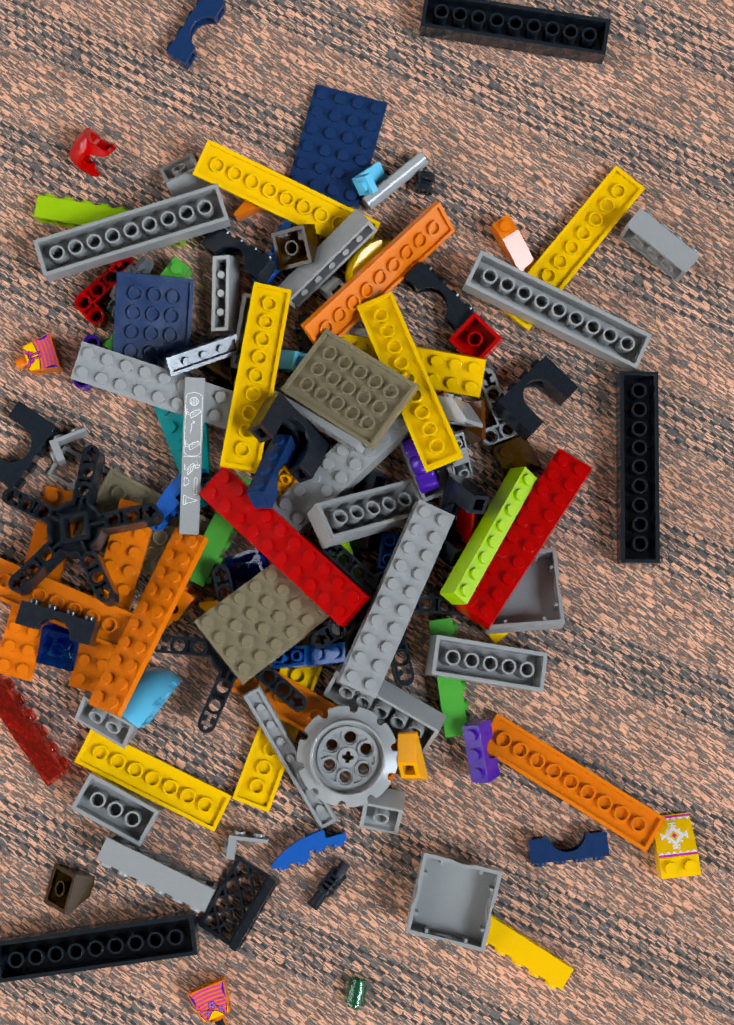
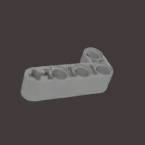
[481,368,516,447]

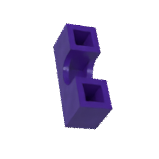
[462,719,500,783]

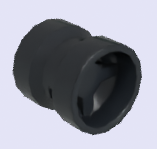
[414,171,436,196]

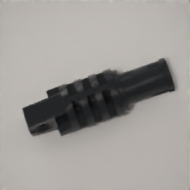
[307,860,350,911]

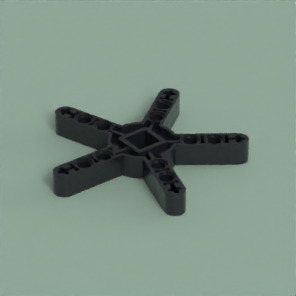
[2,445,164,607]
[310,544,465,686]
[154,565,307,733]

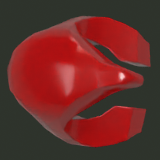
[69,127,117,177]

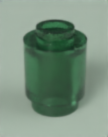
[344,977,367,1009]

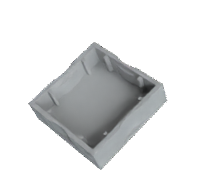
[484,548,565,634]
[405,849,502,952]

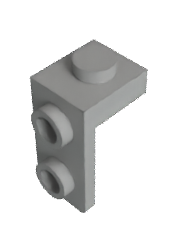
[49,427,89,466]
[223,830,269,860]

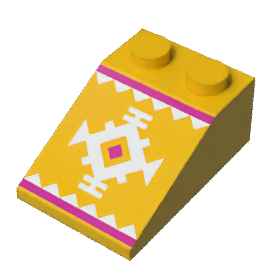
[653,812,701,879]

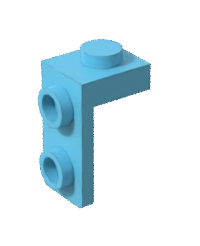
[352,162,387,196]

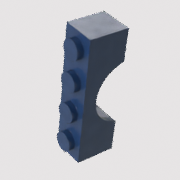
[166,0,226,70]
[246,434,297,509]
[526,829,610,867]

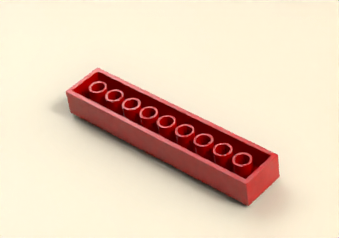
[455,448,592,631]
[198,467,371,627]

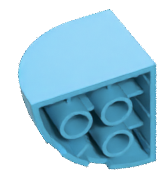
[122,666,183,728]

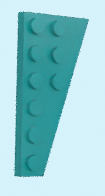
[153,406,211,509]

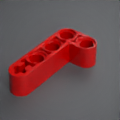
[74,257,135,328]

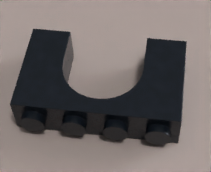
[492,356,578,441]
[247,392,330,483]
[0,401,60,490]
[438,475,490,567]

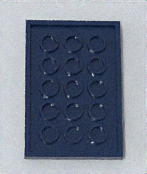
[289,84,387,209]
[112,272,195,376]

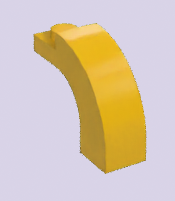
[345,239,392,283]

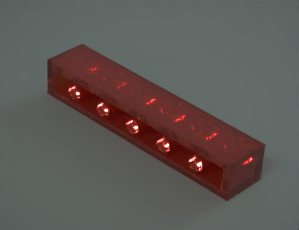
[0,676,71,787]

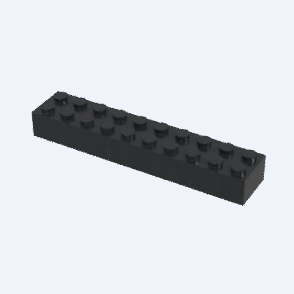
[419,0,611,64]
[616,371,660,565]
[0,910,200,983]

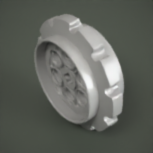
[297,705,398,807]

